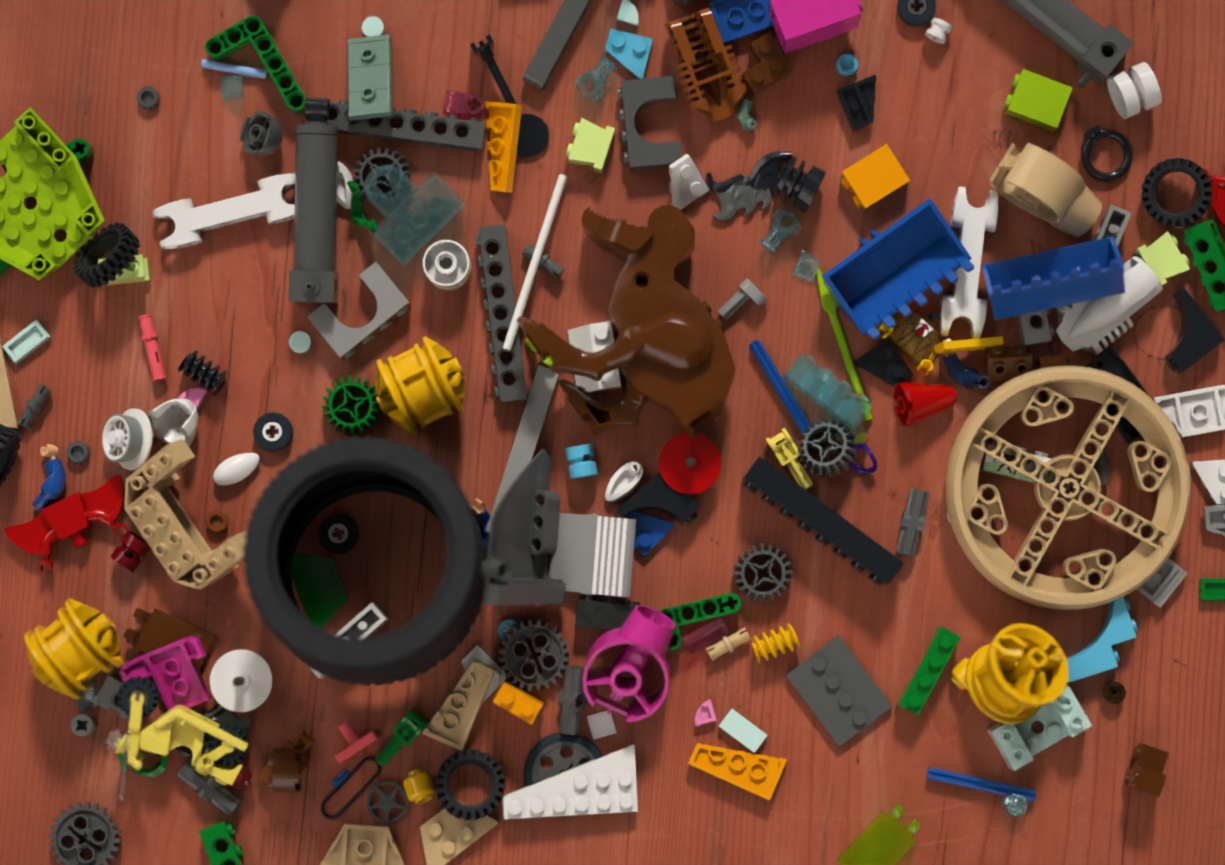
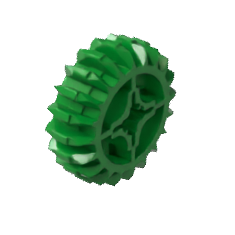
[322,375,381,435]

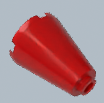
[893,382,957,426]

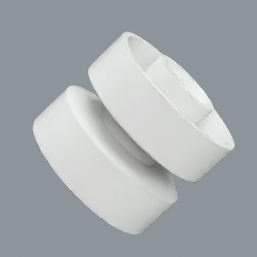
[1107,62,1162,119]
[423,240,472,291]

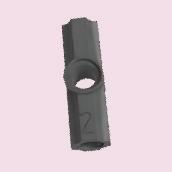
[895,488,930,557]
[557,665,587,735]
[177,760,242,816]

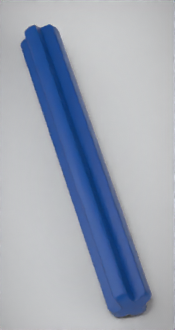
[749,340,812,433]
[926,767,1036,802]

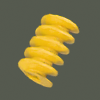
[751,623,801,664]

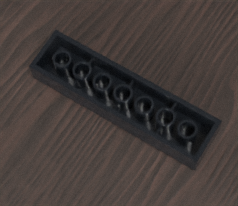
[742,456,904,586]

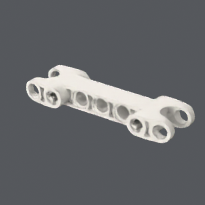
[152,173,295,249]
[939,186,998,339]

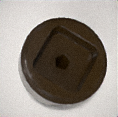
[1102,681,1126,704]

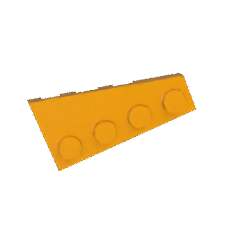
[485,101,522,193]
[688,743,787,801]

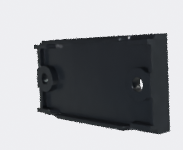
[1083,347,1149,444]

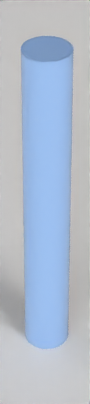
[201,59,268,79]

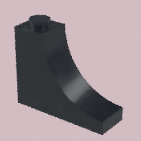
[1165,288,1225,374]
[614,473,701,525]

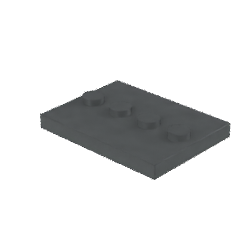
[786,635,892,747]

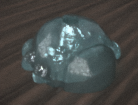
[1002,794,1028,817]

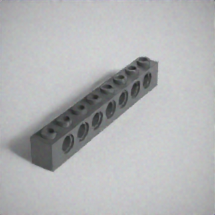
[327,99,486,152]
[475,224,528,404]

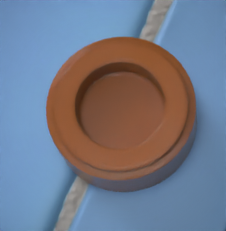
[206,511,229,533]

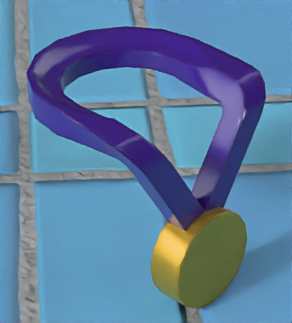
[849,433,878,475]

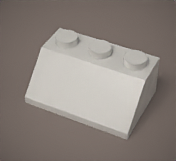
[568,321,621,393]

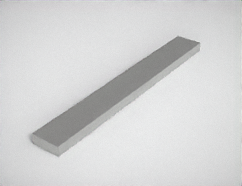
[486,365,559,533]

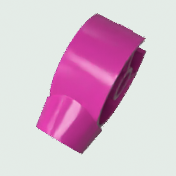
[583,605,676,722]

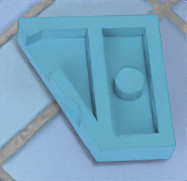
[605,29,653,79]

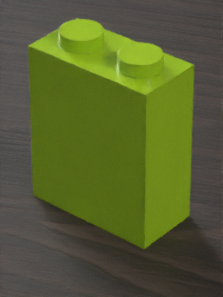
[1003,69,1073,132]

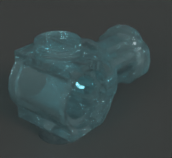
[573,56,617,102]
[759,208,803,254]

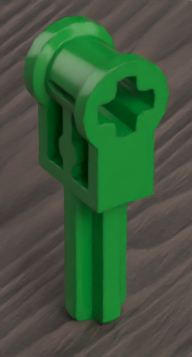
[375,707,430,766]

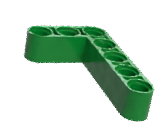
[205,16,306,115]

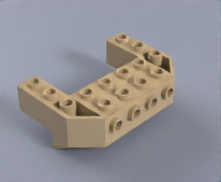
[124,438,247,590]

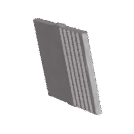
[548,513,636,597]

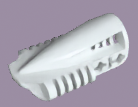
[1056,256,1163,356]

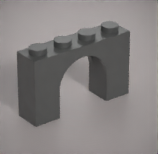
[617,76,682,171]

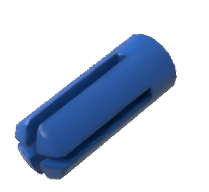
[331,769,350,788]

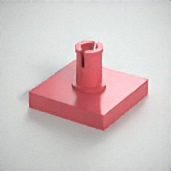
[334,720,381,764]

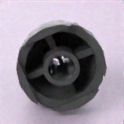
[240,111,283,156]

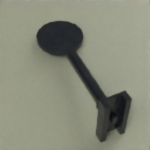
[470,34,549,157]

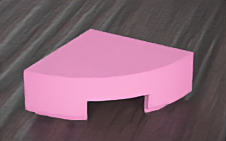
[178,388,208,410]
[694,699,717,727]

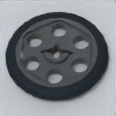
[523,733,603,817]

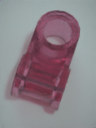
[442,90,486,118]

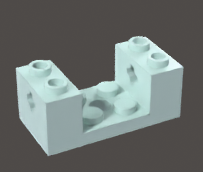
[987,686,1092,771]

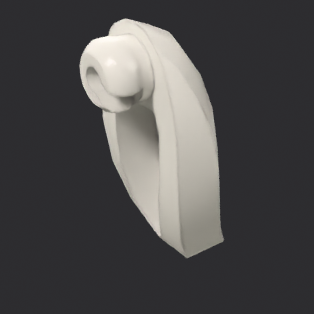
[337,161,352,209]
[213,453,259,486]
[605,461,643,503]

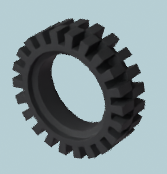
[1141,158,1212,227]
[73,223,140,288]
[0,424,21,487]
[435,749,506,820]

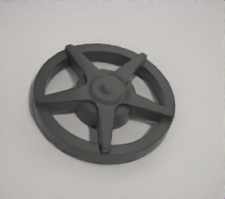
[367,781,409,823]

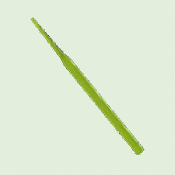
[816,268,873,421]

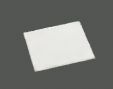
[587,710,617,740]

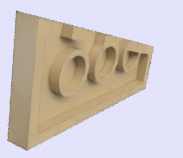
[422,660,496,751]

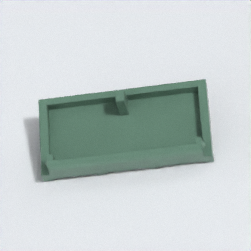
[347,35,394,121]

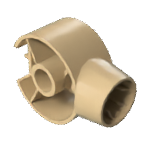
[989,143,1102,238]

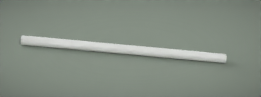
[502,174,567,351]

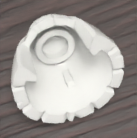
[147,399,198,447]

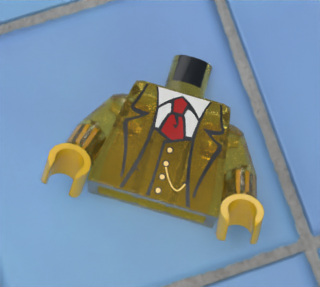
[877,310,940,376]

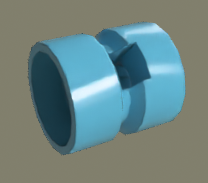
[565,444,598,479]

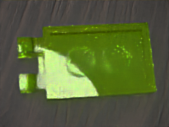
[837,803,921,865]

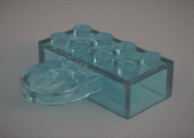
[364,165,466,266]
[784,353,872,432]

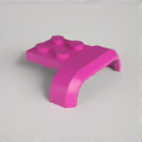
[120,636,211,710]

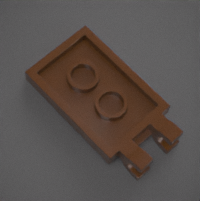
[123,608,216,671]

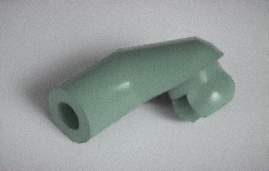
[737,99,757,131]

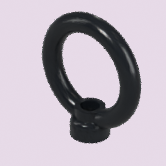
[1081,125,1133,181]

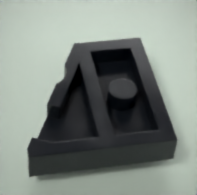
[836,75,877,132]
[854,338,914,387]

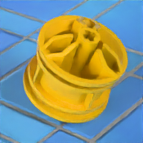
[376,336,465,436]
[24,598,124,700]
[965,623,1069,724]

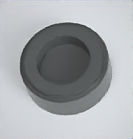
[137,87,160,110]
[67,441,90,464]

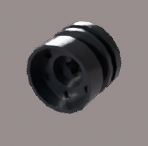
[773,155,827,213]

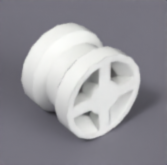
[925,18,952,44]

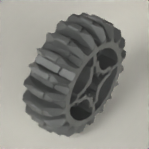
[352,147,412,207]
[798,418,858,477]
[733,543,793,603]

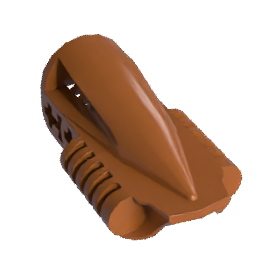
[664,8,748,122]

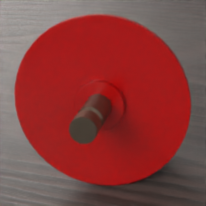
[659,432,721,494]

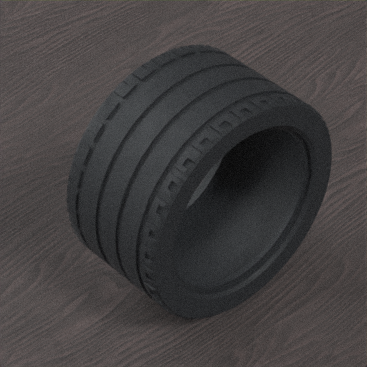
[243,436,487,686]

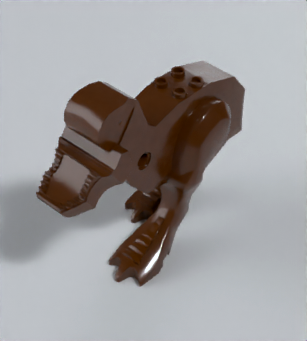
[516,205,735,440]

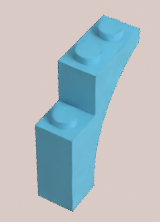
[1066,597,1138,683]

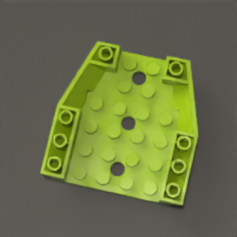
[0,107,105,280]

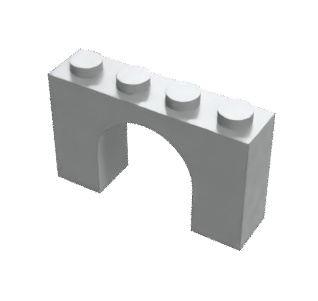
[307,262,411,360]

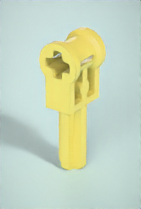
[765,428,813,490]

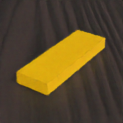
[934,336,1004,354]

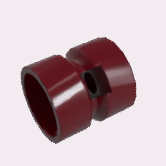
[110,531,151,572]

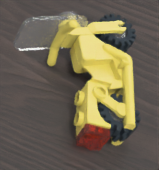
[105,676,253,802]

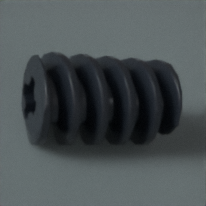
[178,350,227,396]

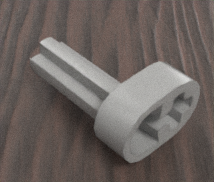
[718,278,768,320]

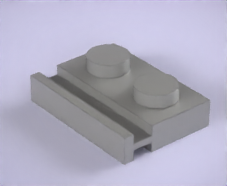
[1136,558,1188,608]

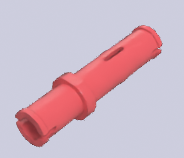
[138,314,167,381]

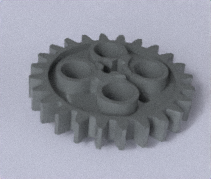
[498,619,570,691]
[48,801,122,865]

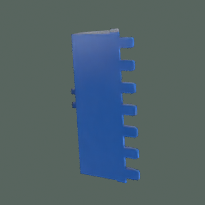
[822,198,974,340]
[982,236,1125,320]

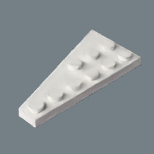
[503,744,638,819]

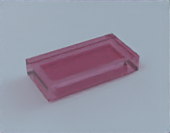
[682,616,729,655]

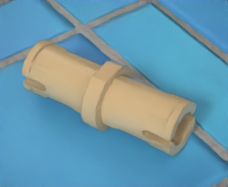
[705,627,751,661]

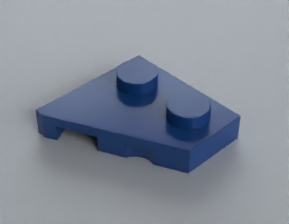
[623,512,674,556]

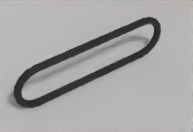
[321,757,381,820]

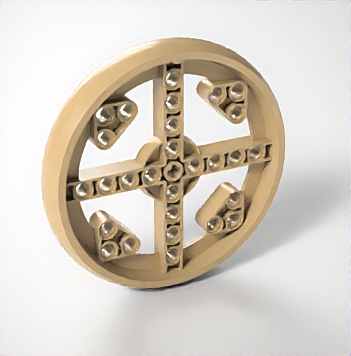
[945,365,1191,610]

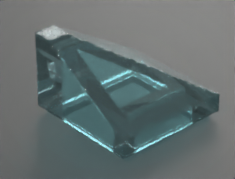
[220,75,244,99]
[792,250,820,282]
[75,683,100,712]

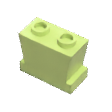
[566,118,615,173]
[1133,231,1190,285]
[98,255,151,285]

